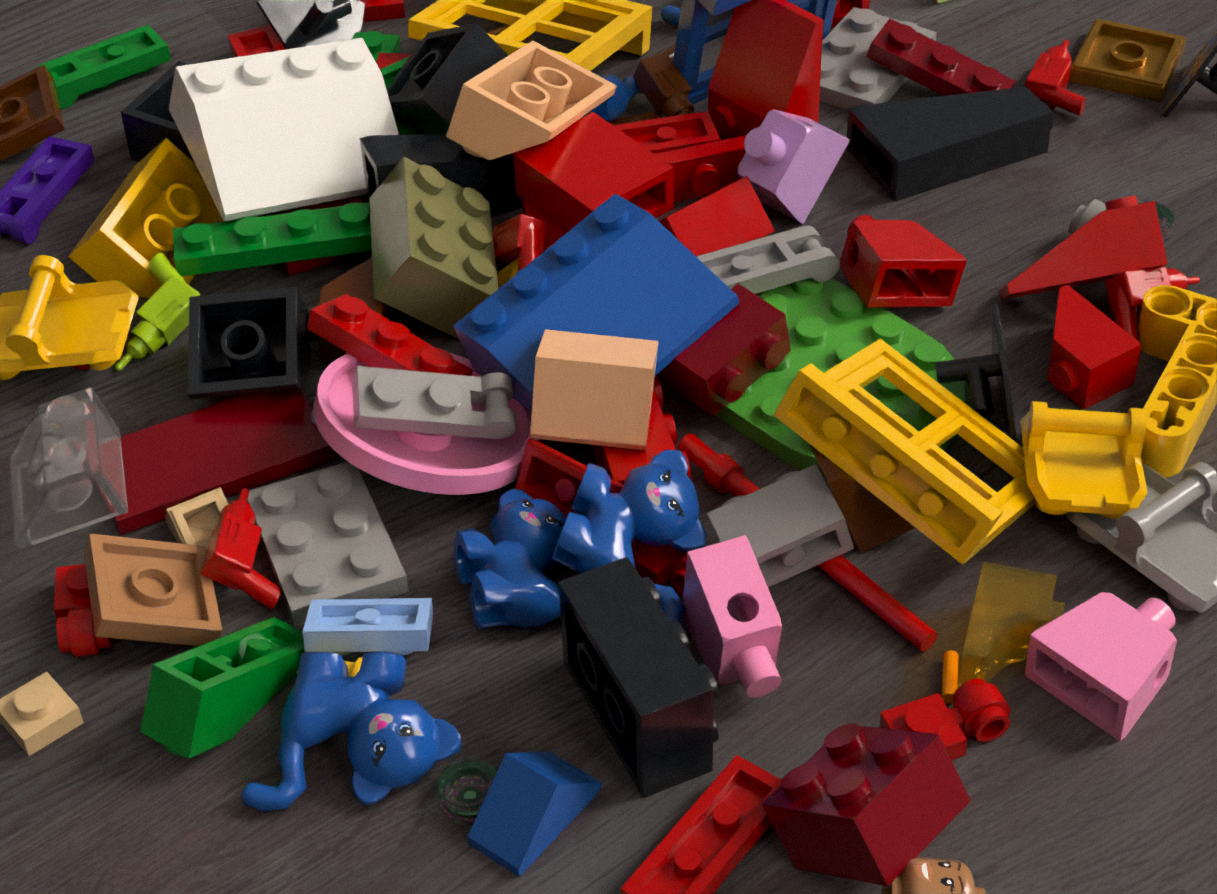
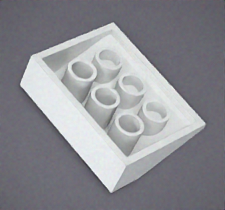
[169,38,399,222]

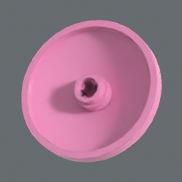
[313,353,539,495]

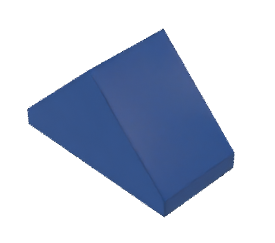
[468,751,601,877]

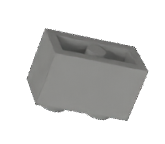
[707,464,854,587]

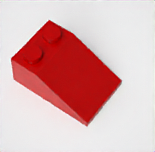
[708,0,823,139]

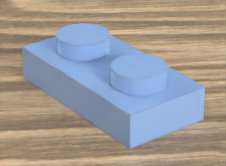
[303,598,433,656]

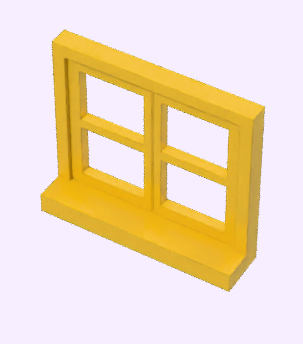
[408,0,653,71]
[773,338,1036,565]

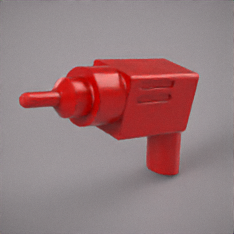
[1025,39,1086,117]
[493,214,547,272]
[1105,266,1200,341]
[201,488,281,610]

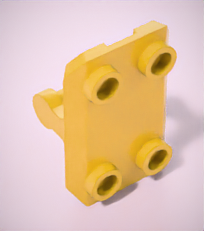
[0,255,139,380]
[1020,401,1148,519]

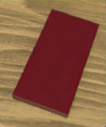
[83,389,335,535]

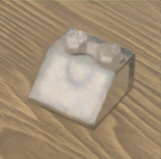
[10,387,128,550]

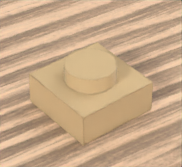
[0,671,83,756]

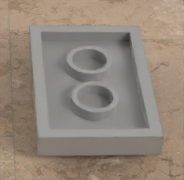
[820,7,937,111]
[247,462,409,627]

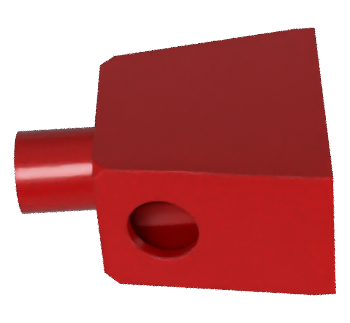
[840,215,967,307]

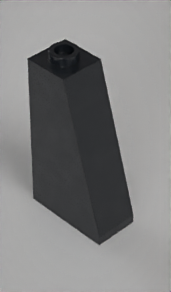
[846,87,1053,202]
[360,134,523,217]

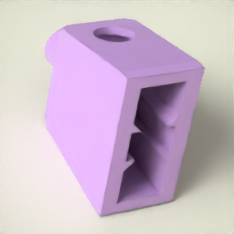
[737,109,850,224]

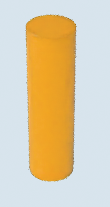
[942,650,959,704]

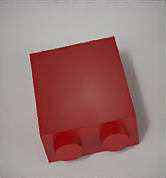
[513,112,674,232]

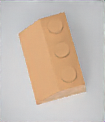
[446,41,617,160]

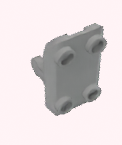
[1065,462,1217,613]

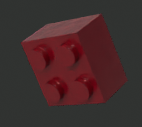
[762,724,971,887]

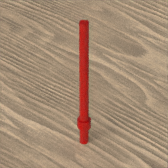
[678,433,938,652]

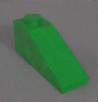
[140,617,305,759]

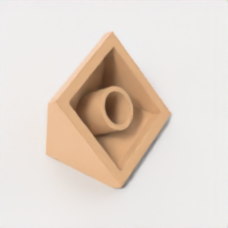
[530,329,658,450]

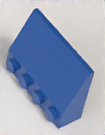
[453,193,740,411]

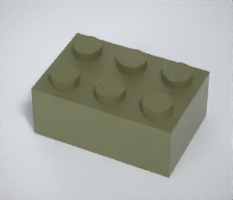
[369,156,499,339]

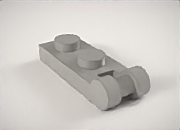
[696,225,840,294]
[352,366,516,439]

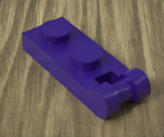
[0,136,95,244]

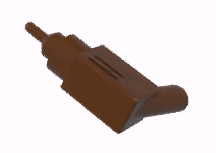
[633,43,695,117]

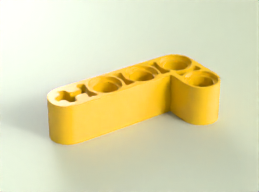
[1138,285,1217,477]

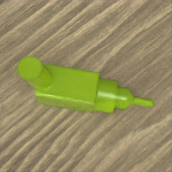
[115,253,200,371]

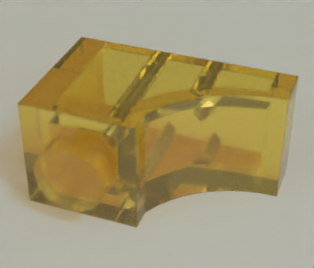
[958,562,1065,687]

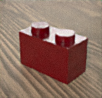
[663,283,791,417]

